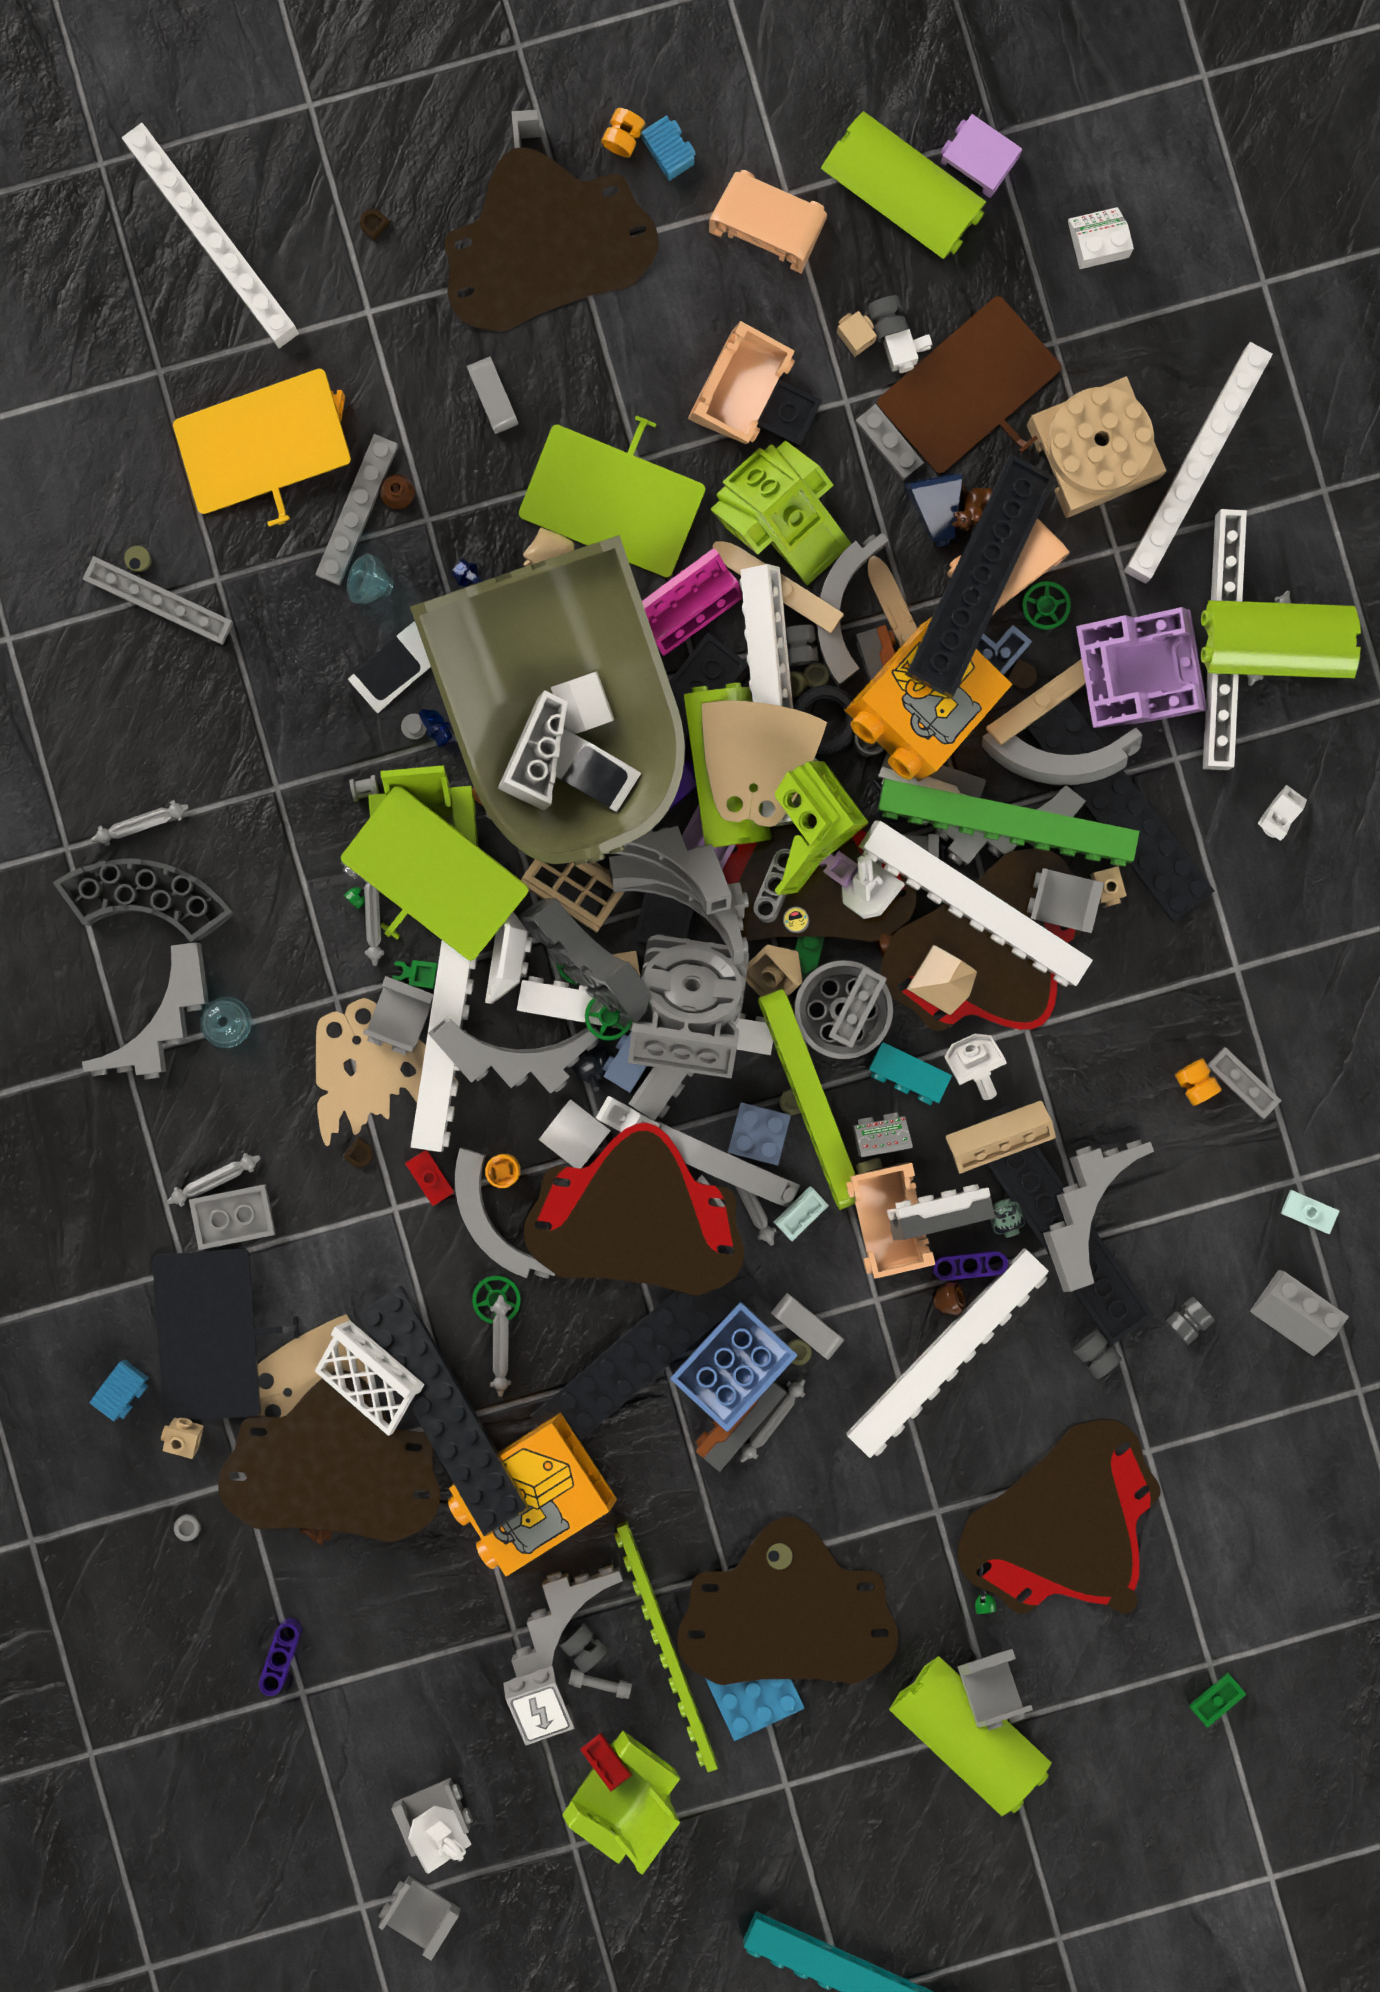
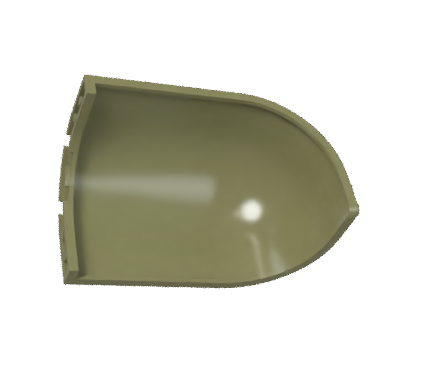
[410,535,685,866]

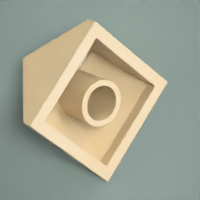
[746,945,803,997]
[907,945,977,1015]

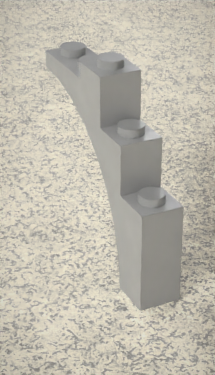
[923,785,1086,866]
[606,826,732,915]
[609,855,749,965]
[82,942,209,1080]
[428,1016,600,1094]
[1043,1139,1154,1292]
[511,1565,623,1677]

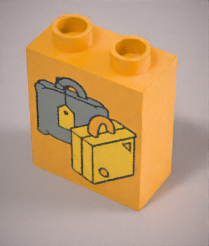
[844,617,1012,782]
[448,1413,617,1576]

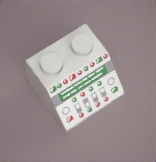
[1068,207,1134,269]

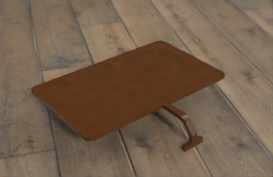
[877,296,1061,474]

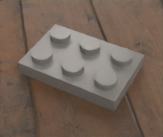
[189,1184,276,1250]

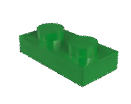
[795,937,825,980]
[1189,1672,1246,1728]

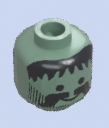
[989,1198,1025,1238]

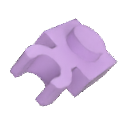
[819,851,858,888]

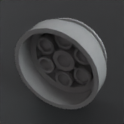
[794,961,893,1059]

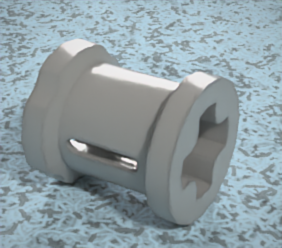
[350,775,380,802]

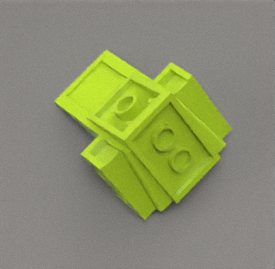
[711,440,851,586]
[775,761,869,895]
[368,765,478,846]
[562,1731,680,1875]

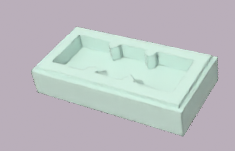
[774,1186,829,1241]
[1280,1190,1339,1234]

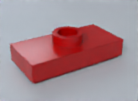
[405,1150,455,1206]
[580,1732,632,1792]

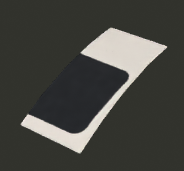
[348,621,431,714]
[556,729,641,812]

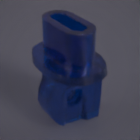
[451,559,483,586]
[418,709,453,747]

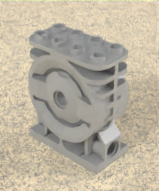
[628,935,749,1078]

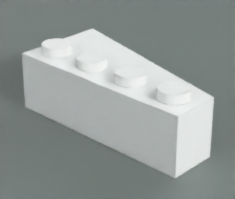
[498,690,568,811]

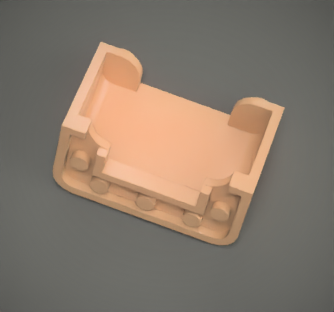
[709,170,827,274]
[688,321,795,444]
[947,518,1070,617]
[846,1162,935,1279]

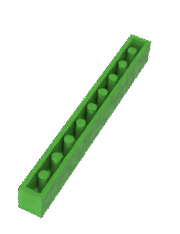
[877,779,1140,867]

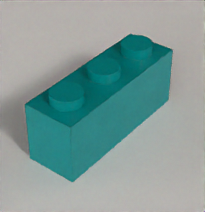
[868,1042,952,1105]

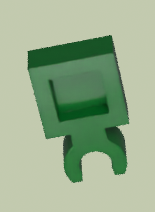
[392,960,438,989]

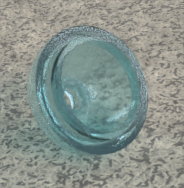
[347,553,393,605]
[200,997,252,1048]

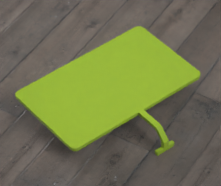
[519,416,705,577]
[341,786,529,961]

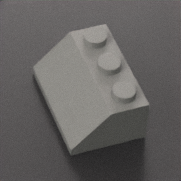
[628,1067,694,1121]
[1250,1270,1349,1356]

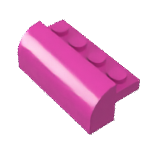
[642,548,743,656]

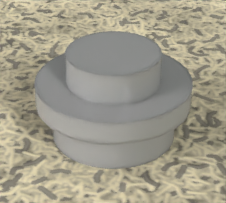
[401,714,427,740]

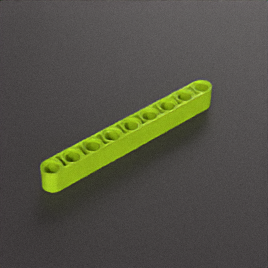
[758,989,855,1210]

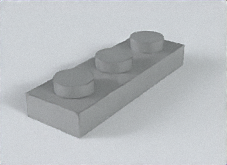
[855,404,924,481]
[828,967,887,1048]
[1207,1047,1282,1119]

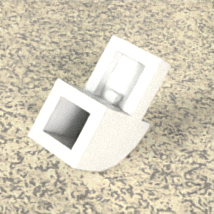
[1258,785,1307,841]
[596,1096,660,1132]

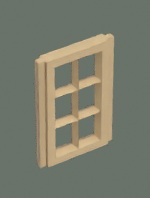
[521,859,625,933]

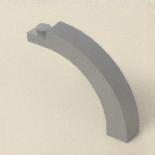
[816,533,889,688]
[982,728,1142,785]
[656,1121,800,1208]
[455,1148,555,1279]

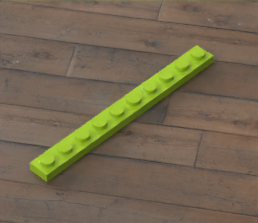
[614,1521,718,1773]

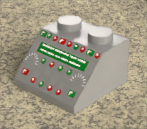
[853,1112,913,1157]

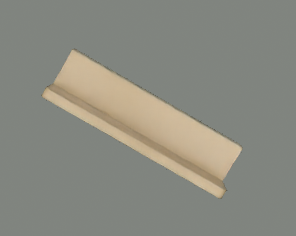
[946,1101,1056,1174]

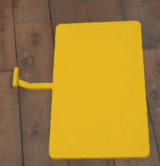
[173,369,351,526]

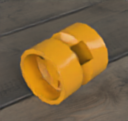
[601,108,646,158]
[1174,1058,1222,1106]
[485,1154,521,1188]

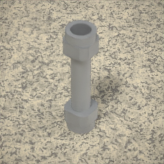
[569,1669,632,1699]

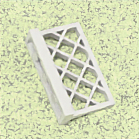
[315,1321,425,1436]

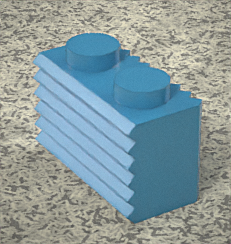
[641,115,696,181]
[89,1359,149,1421]

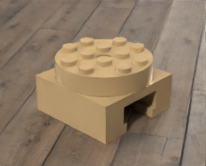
[1027,376,1166,518]

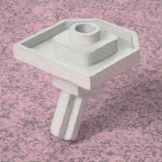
[842,855,905,919]
[945,1033,1007,1100]
[408,1806,471,1874]

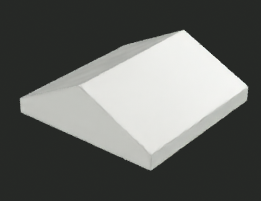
[551,671,615,734]
[539,1099,611,1168]

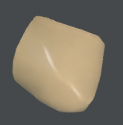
[523,528,575,567]

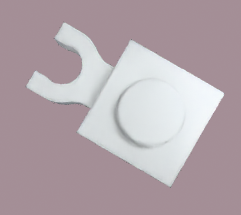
[883,329,932,373]

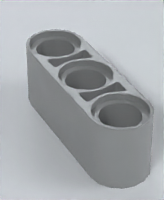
[467,356,518,434]
[754,849,790,923]
[771,1293,844,1360]

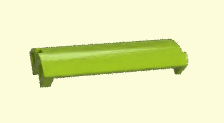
[821,111,986,259]
[1201,600,1361,678]
[684,683,772,848]
[889,1656,1052,1816]

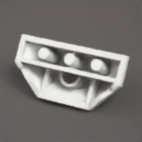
[485,911,532,1004]

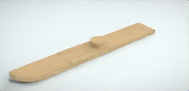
[713,541,844,634]
[867,556,917,647]
[986,659,1086,745]

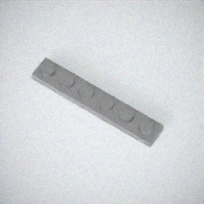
[315,434,399,586]
[83,556,234,645]

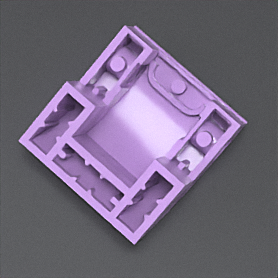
[1076,607,1207,728]

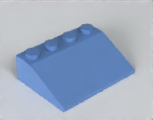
[670,1301,798,1432]

